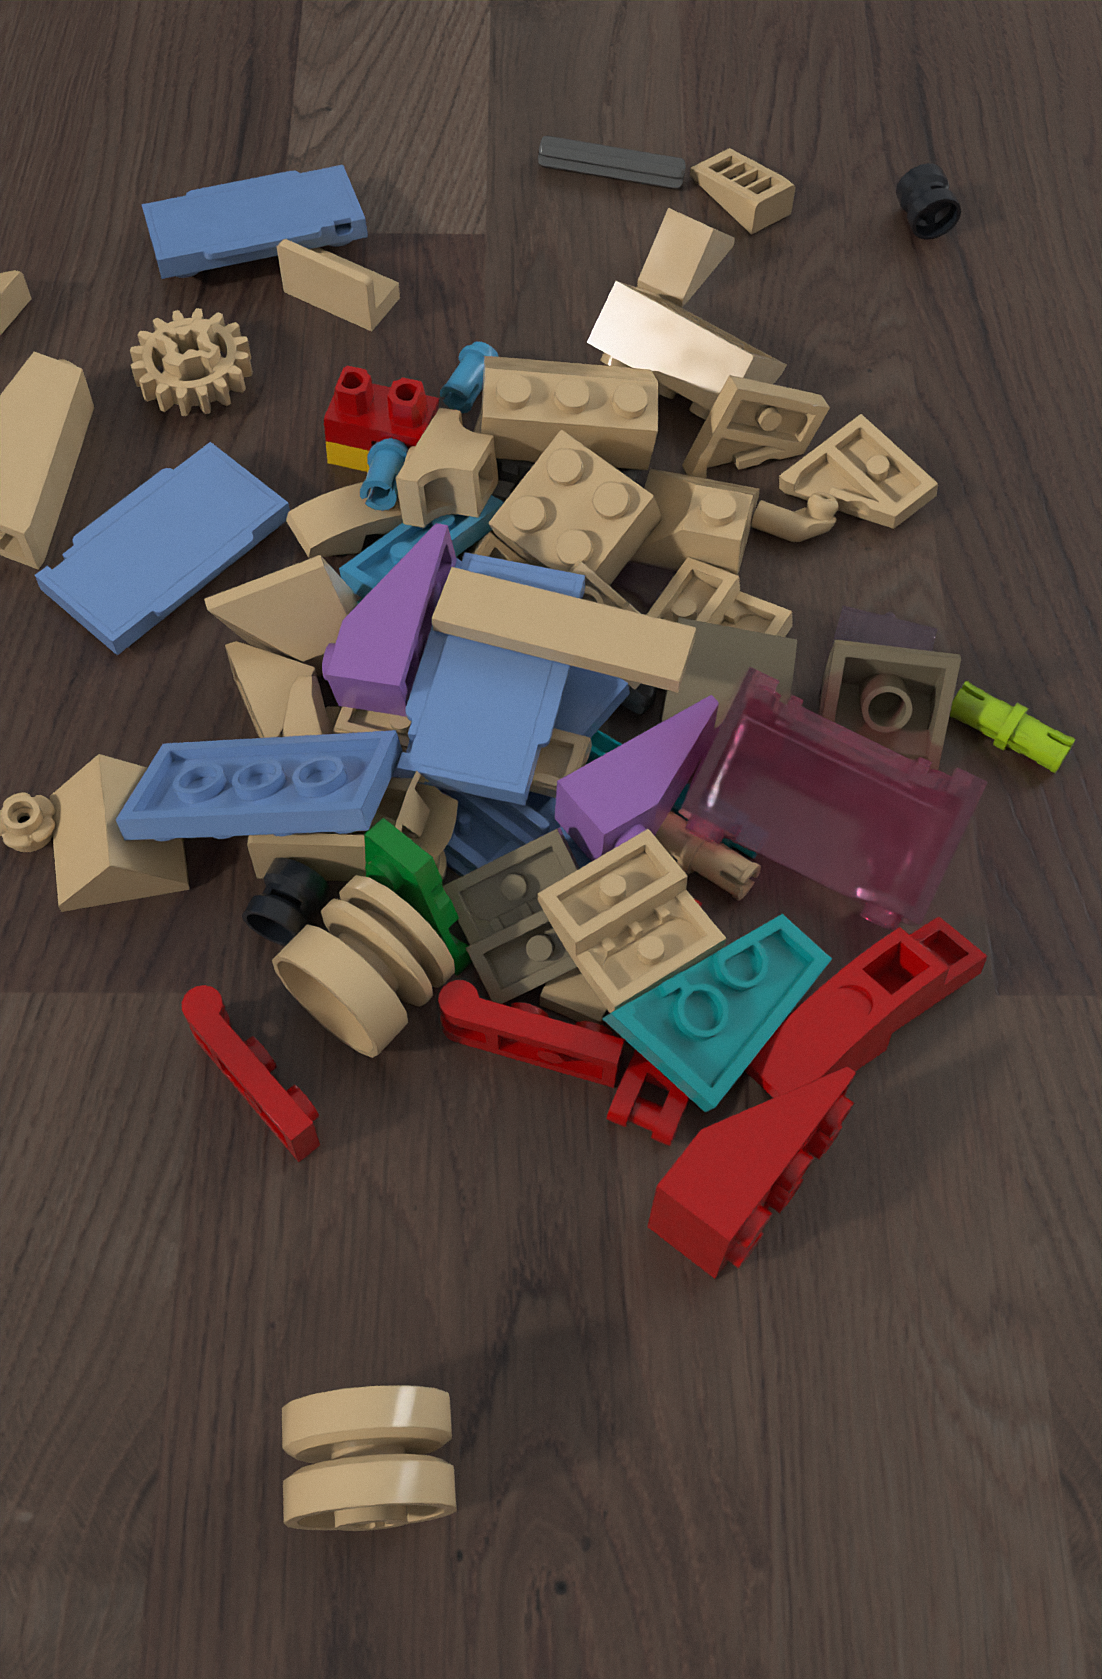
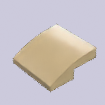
[646,557,793,637]
[538,829,726,1013]

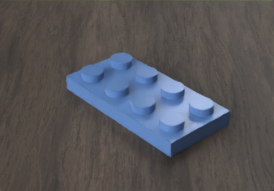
[116,730,403,841]

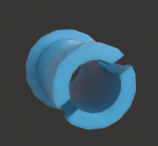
[440,342,499,413]
[360,438,409,511]

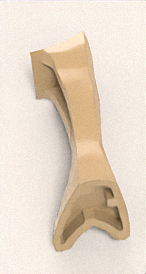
[282,675,458,859]

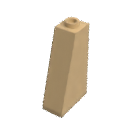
[0,352,94,570]

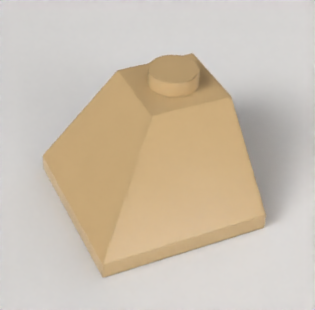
[628,468,760,575]
[204,555,358,677]

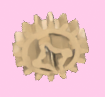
[130,309,252,416]

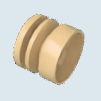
[272,875,455,1058]

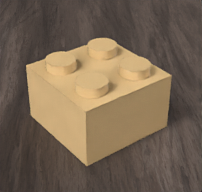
[488,429,662,586]

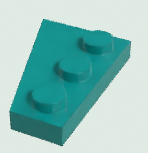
[603,914,832,1112]

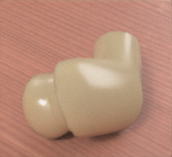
[751,492,838,542]

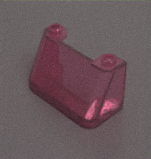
[678,667,988,931]

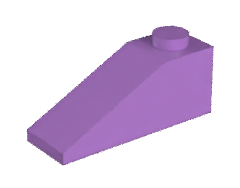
[322,523,457,717]
[555,695,719,862]

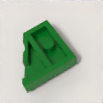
[364,818,472,976]

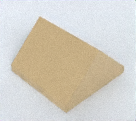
[49,754,190,912]

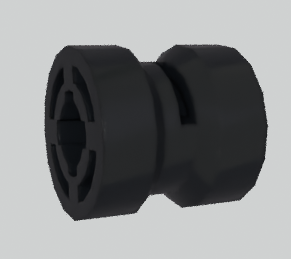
[895,163,962,240]
[242,857,330,946]

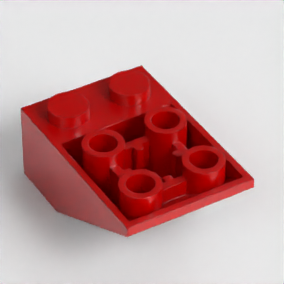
[647,1066,856,1279]

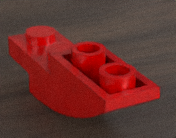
[744,916,987,1098]

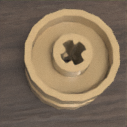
[282,1385,457,1531]

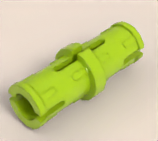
[950,681,1076,774]

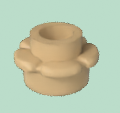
[0,792,56,852]

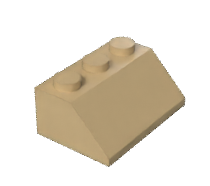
[587,281,787,420]
[480,356,658,470]

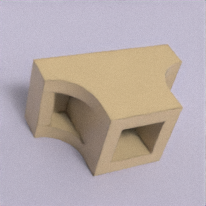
[396,408,499,528]

